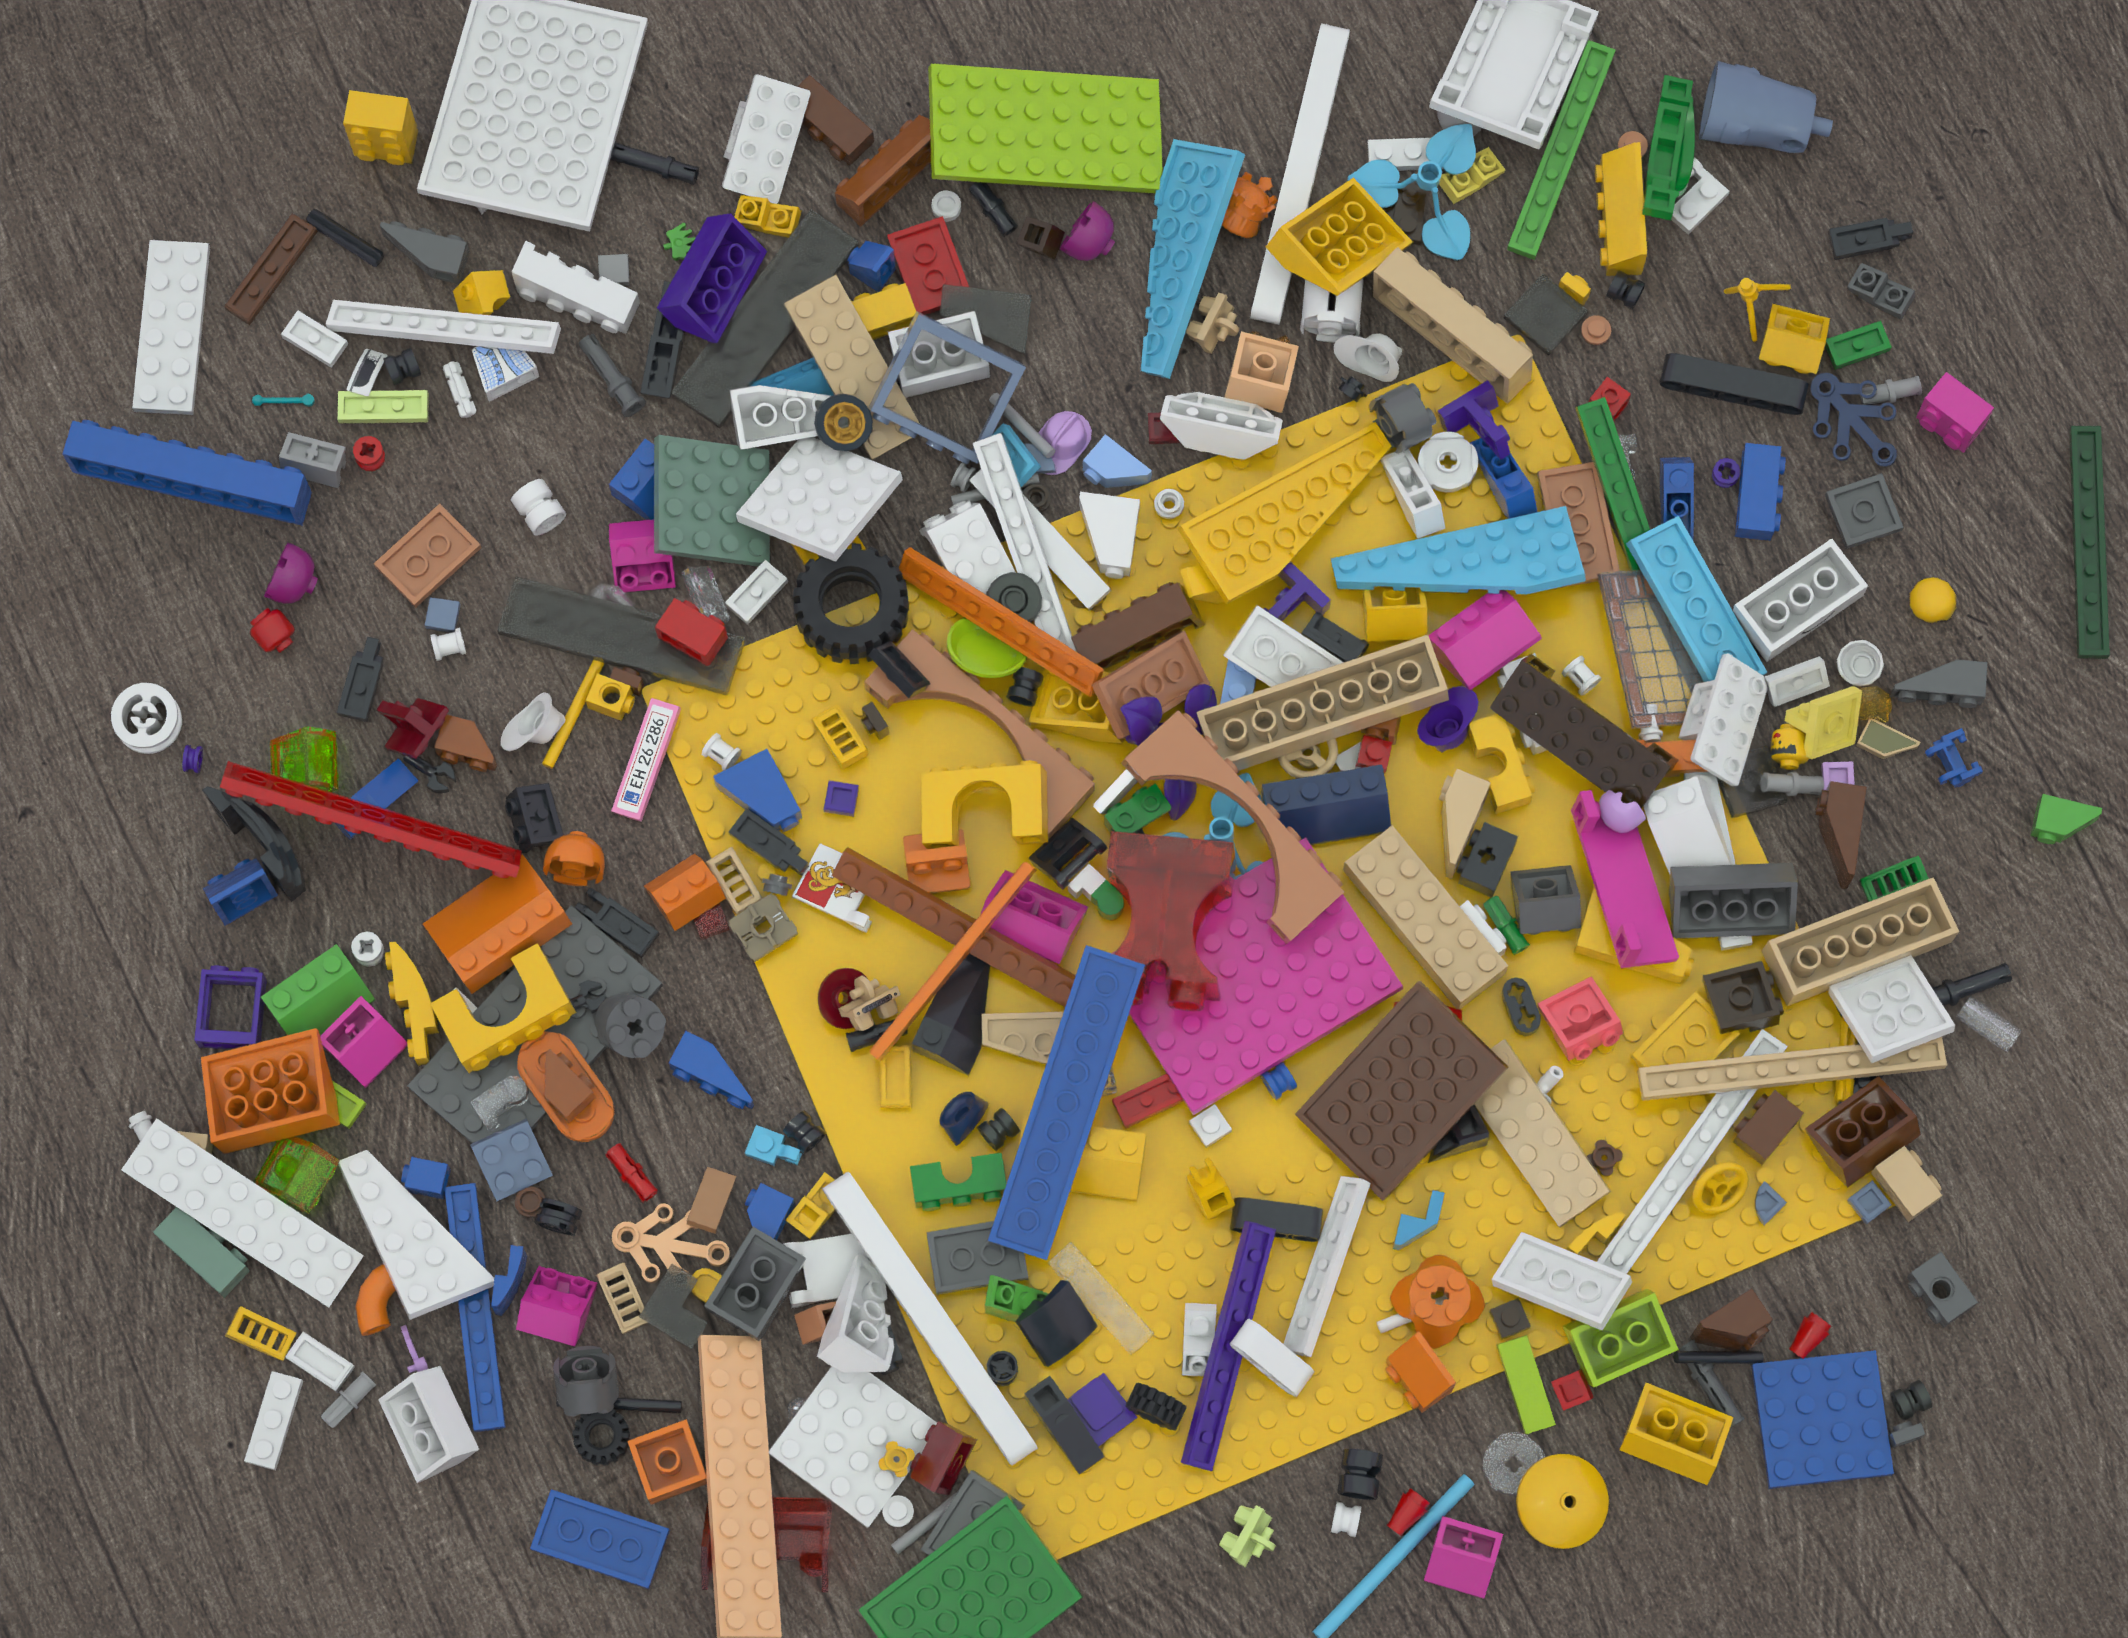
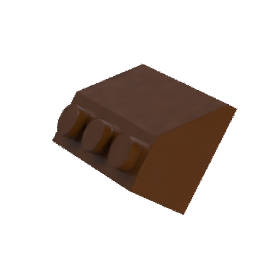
[1805,1076,1921,1188]
[1690,1288,1773,1351]

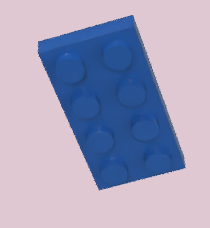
[530,1489,670,1589]

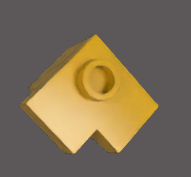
[453,270,510,315]

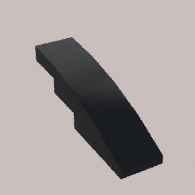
[641,281,686,399]

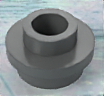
[762,874,792,896]

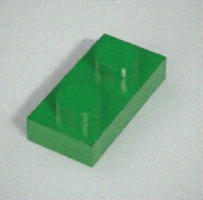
[1825,321,1892,370]

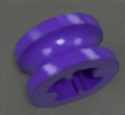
[1712,458,1740,488]
[182,745,203,773]

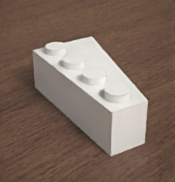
[512,241,640,334]

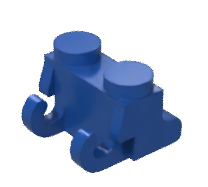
[1925,728,1983,788]

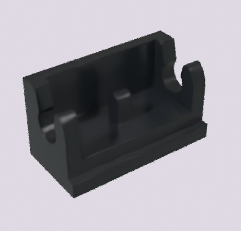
[1301,611,1369,662]

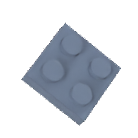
[470,1119,553,1202]

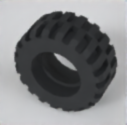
[793,543,909,664]

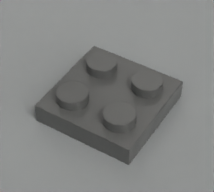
[1825,473,1904,549]

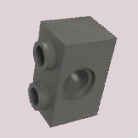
[1907,1252,1978,1328]

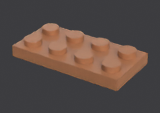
[1537,462,1620,588]
[1092,630,1210,739]

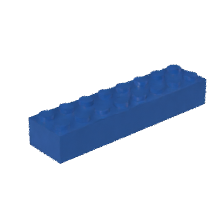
[62,420,312,526]

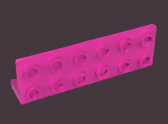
[1571,790,1679,968]

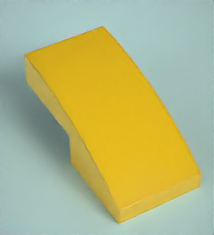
[786,1172,835,1239]
[1566,1211,1626,1255]

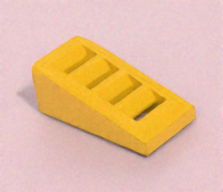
[812,703,868,770]
[225,1306,296,1361]

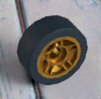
[814,394,873,451]

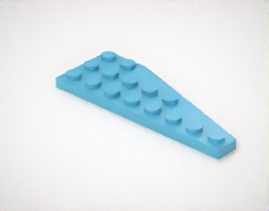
[1141,139,1245,379]
[1331,506,1586,595]

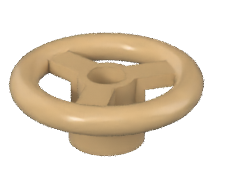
[1278,738,1338,779]

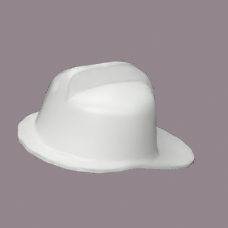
[1333,333,1402,382]
[501,692,566,751]

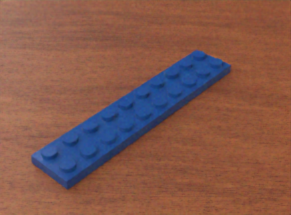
[988,945,1145,1260]

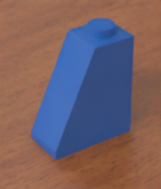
[713,749,802,831]

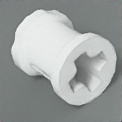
[430,628,466,661]
[1561,656,1602,696]
[701,733,742,771]

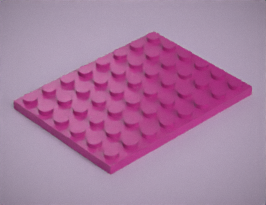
[1112,838,1403,1115]

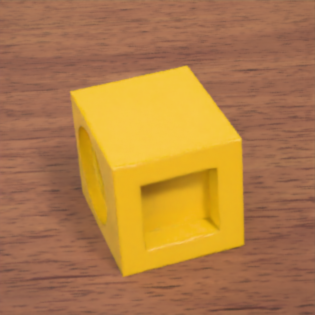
[586,673,635,721]

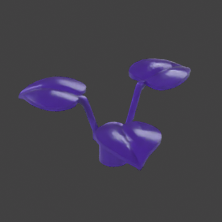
[1120,684,1217,821]

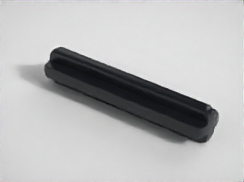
[306,209,384,267]

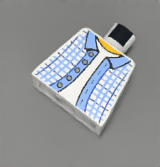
[472,346,539,402]

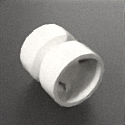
[511,479,566,536]

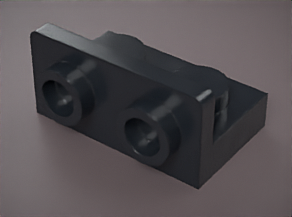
[505,783,563,854]

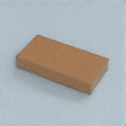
[687,1167,736,1234]

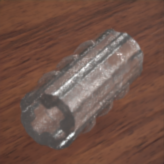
[1956,996,2022,1053]

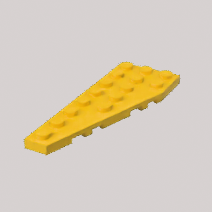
[1178,422,1392,605]

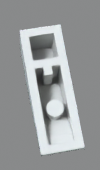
[1381,449,1445,539]

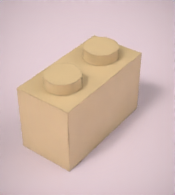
[1871,1146,1942,1222]

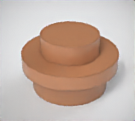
[1618,131,1648,158]
[1581,316,1611,345]

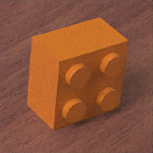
[627,1419,707,1505]

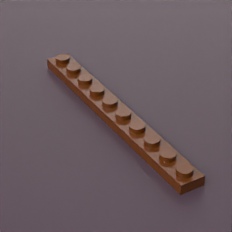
[831,847,1076,1007]

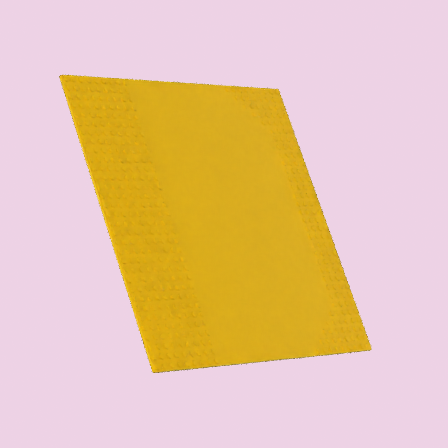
[642,335,1896,1560]

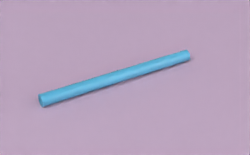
[1312,1474,1475,1638]

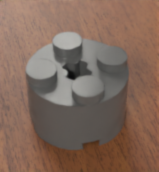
[1369,383,1436,454]
[594,992,666,1058]
[553,1346,619,1416]

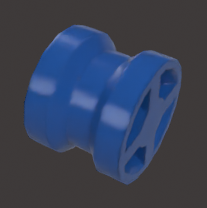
[1260,1062,1297,1100]

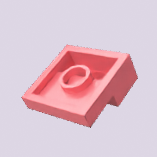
[1537,976,1623,1061]

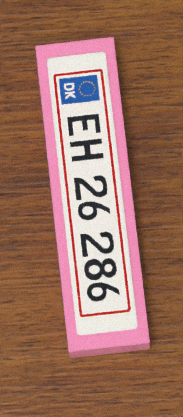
[611,698,681,822]

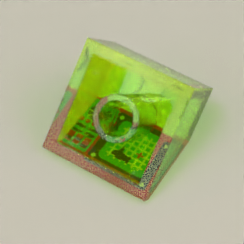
[270,726,339,792]
[253,1136,340,1214]

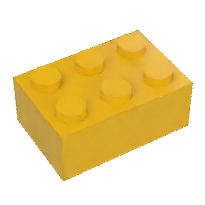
[343,90,418,165]

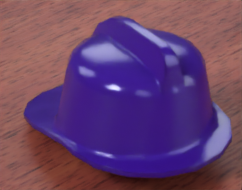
[1417,686,1479,752]

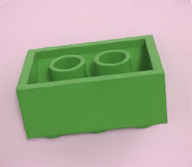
[261,944,375,1036]

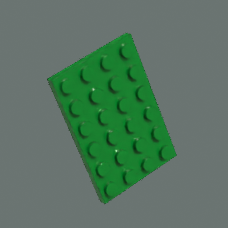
[859,1495,1083,1638]

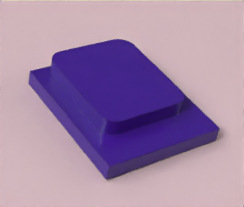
[1067,1373,1137,1447]

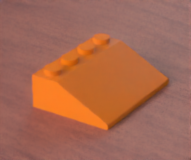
[423,854,572,994]
[201,1028,340,1154]

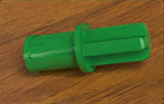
[1483,896,1530,955]

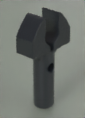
[403,755,456,793]
[570,980,607,1014]

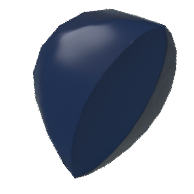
[939,1092,989,1146]

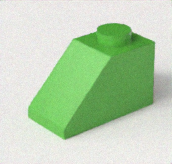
[2030,794,2102,844]

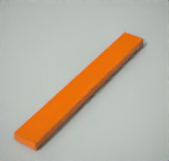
[899,547,1104,697]
[870,862,1037,1061]

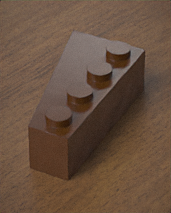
[1071,582,1205,669]

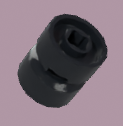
[1337,1449,1383,1500]

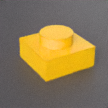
[1557,272,1591,307]

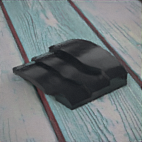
[202,786,306,902]

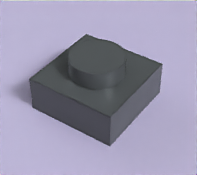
[1889,1421,1925,1449]

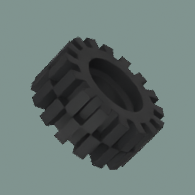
[1125,1383,1187,1431]
[572,1409,631,1466]

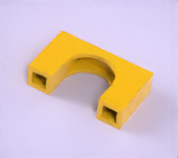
[921,760,1048,849]
[430,943,577,1073]

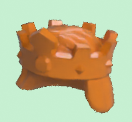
[1221,172,1278,238]

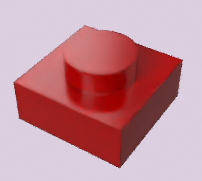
[1355,735,1393,774]
[1551,1369,1594,1411]

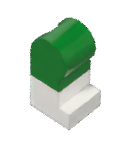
[1068,863,1124,920]

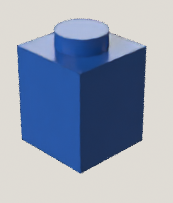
[401,1157,451,1199]

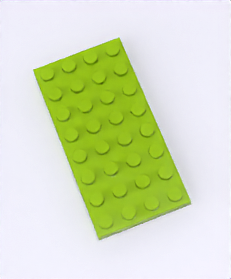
[928,64,1163,193]

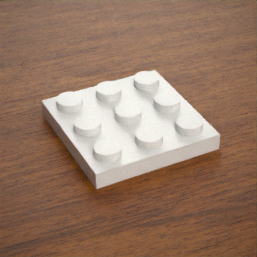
[1828,955,1955,1063]

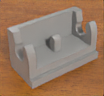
[279,432,346,488]

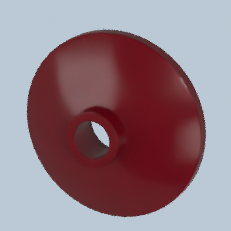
[818,968,871,1029]

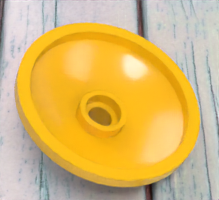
[1516,1454,1609,1549]

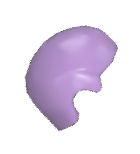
[1598,790,1646,833]

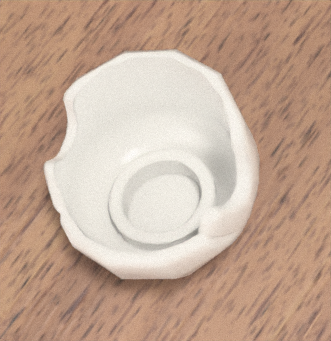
[1837,640,1884,687]

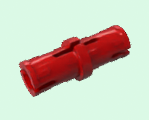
[605,1143,658,1203]

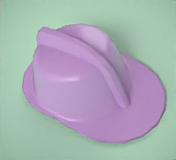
[1039,411,1092,475]

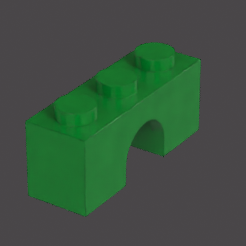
[910,1153,1006,1211]

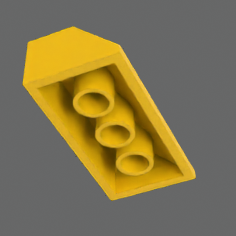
[1595,142,1647,276]
[1019,1116,1146,1201]

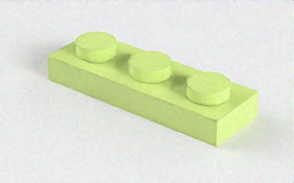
[337,390,429,423]

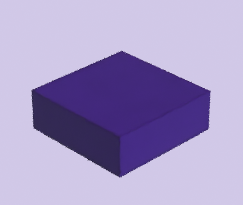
[824,781,859,817]

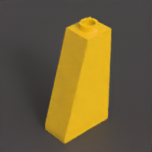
[1574,888,1694,984]

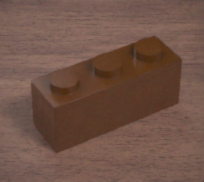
[797,75,874,166]

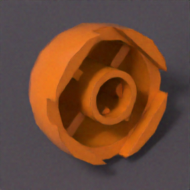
[543,831,605,886]

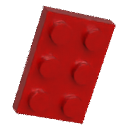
[887,216,972,315]

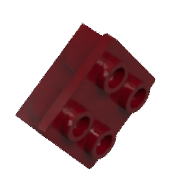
[376,698,449,759]

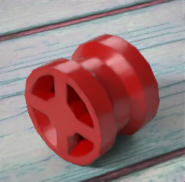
[353,436,385,471]

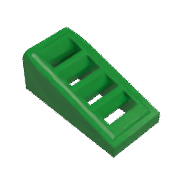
[1859,855,1929,902]

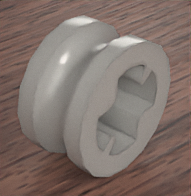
[951,462,976,492]

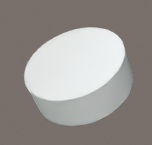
[932,190,961,222]

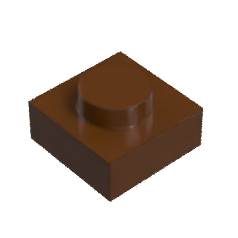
[610,667,644,696]

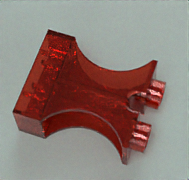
[1107,831,1236,1011]

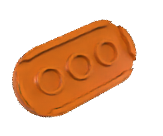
[517,1031,614,1142]

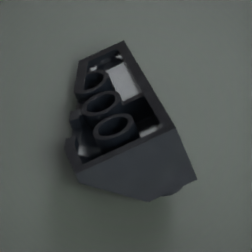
[912,953,990,1076]

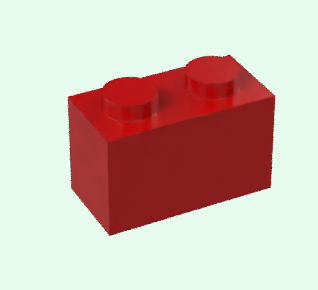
[655,598,728,667]

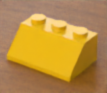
[1620,1382,1734,1485]

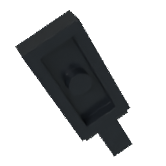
[1828,218,1913,260]
[337,637,384,722]
[728,808,809,876]

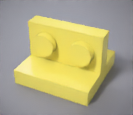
[1785,686,1862,760]

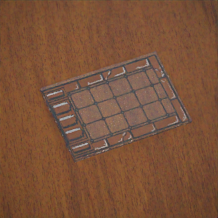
[1597,570,1704,729]

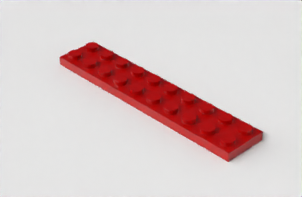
[220,761,521,879]

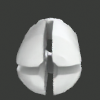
[1300,263,1363,342]

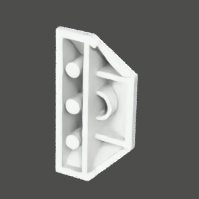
[1160,392,1283,460]

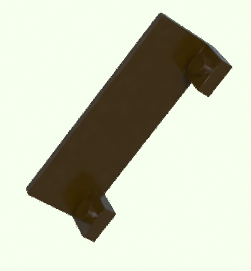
[1490,654,1679,809]

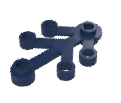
[1811,373,1897,467]

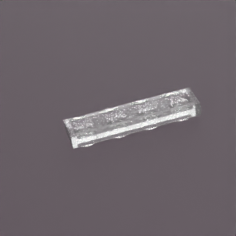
[1048,1242,1154,1355]

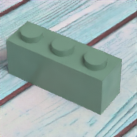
[153,1207,250,1298]

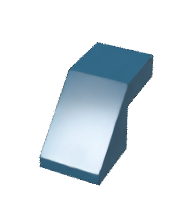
[1393,1190,1445,1250]

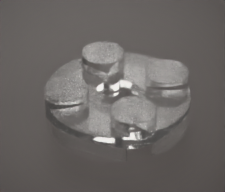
[1482,1432,1545,1496]

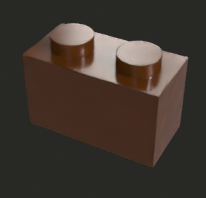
[1733,1090,1804,1165]

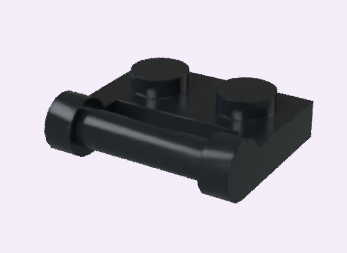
[1028,817,1108,890]

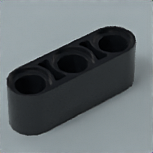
[1230,1197,1323,1242]

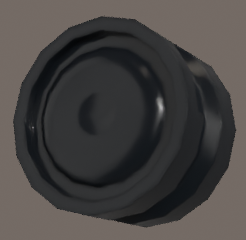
[534,1198,583,1236]

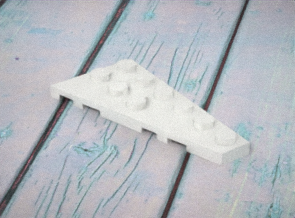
[338,1150,494,1320]

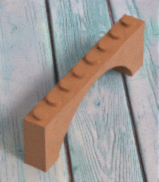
[864,629,1095,839]
[1121,710,1344,944]

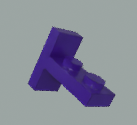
[1438,380,1510,460]
[1264,561,1331,621]

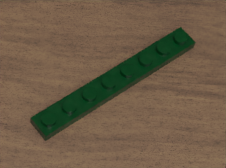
[2069,426,2110,659]

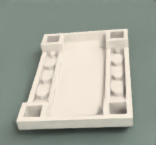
[1429,0,1599,149]

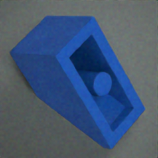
[848,241,896,292]
[745,1183,795,1240]

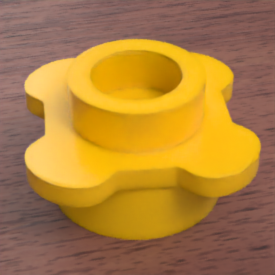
[878,1441,915,1478]

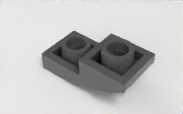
[1847,263,1916,320]

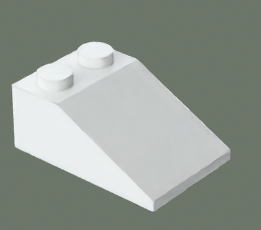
[1644,776,1732,874]

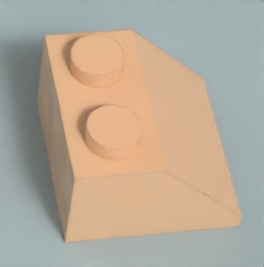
[1224,331,1299,413]

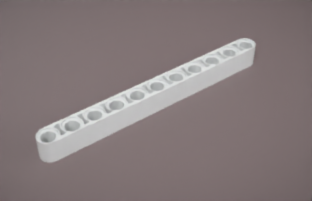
[1250,23,1350,325]
[822,1172,1038,1466]

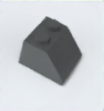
[1510,865,1581,935]

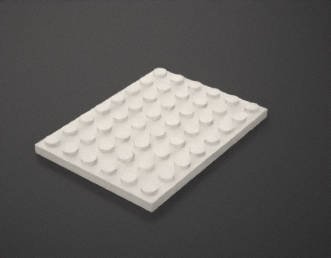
[417,0,648,232]

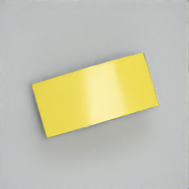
[1439,147,1505,204]

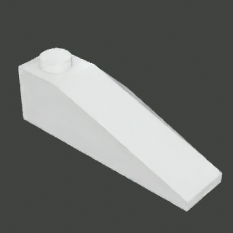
[817,1253,894,1373]

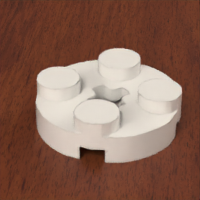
[1418,432,1478,492]

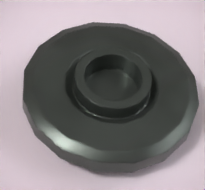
[986,572,1042,623]

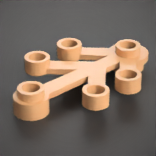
[612,1203,730,1289]

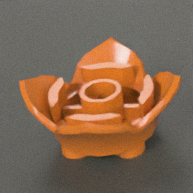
[1390,1255,1485,1349]

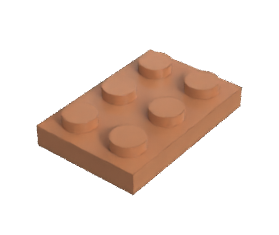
[374,504,482,608]

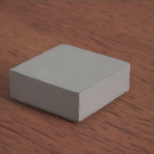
[598,254,630,286]

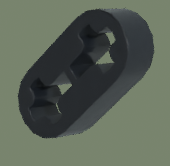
[1501,978,1541,1036]

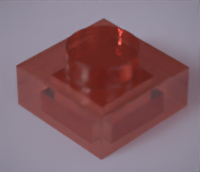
[693,903,730,940]

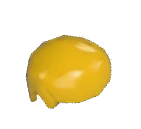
[1910,577,1956,623]

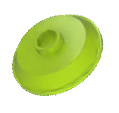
[947,617,1027,678]

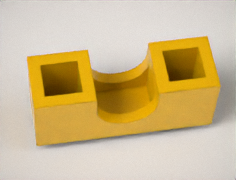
[1468,714,1535,814]

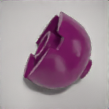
[1059,201,1115,261]
[264,542,318,604]

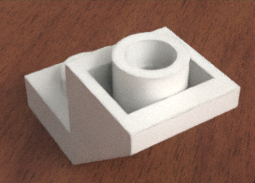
[1182,1303,1216,1376]

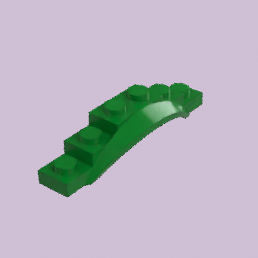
[1642,75,1695,221]

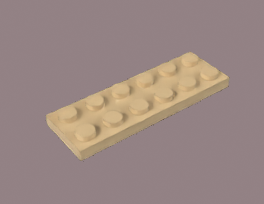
[783,275,920,460]
[1474,1039,1611,1227]

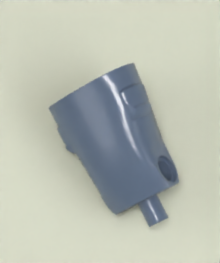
[1699,61,1833,153]

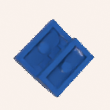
[491,1245,527,1316]

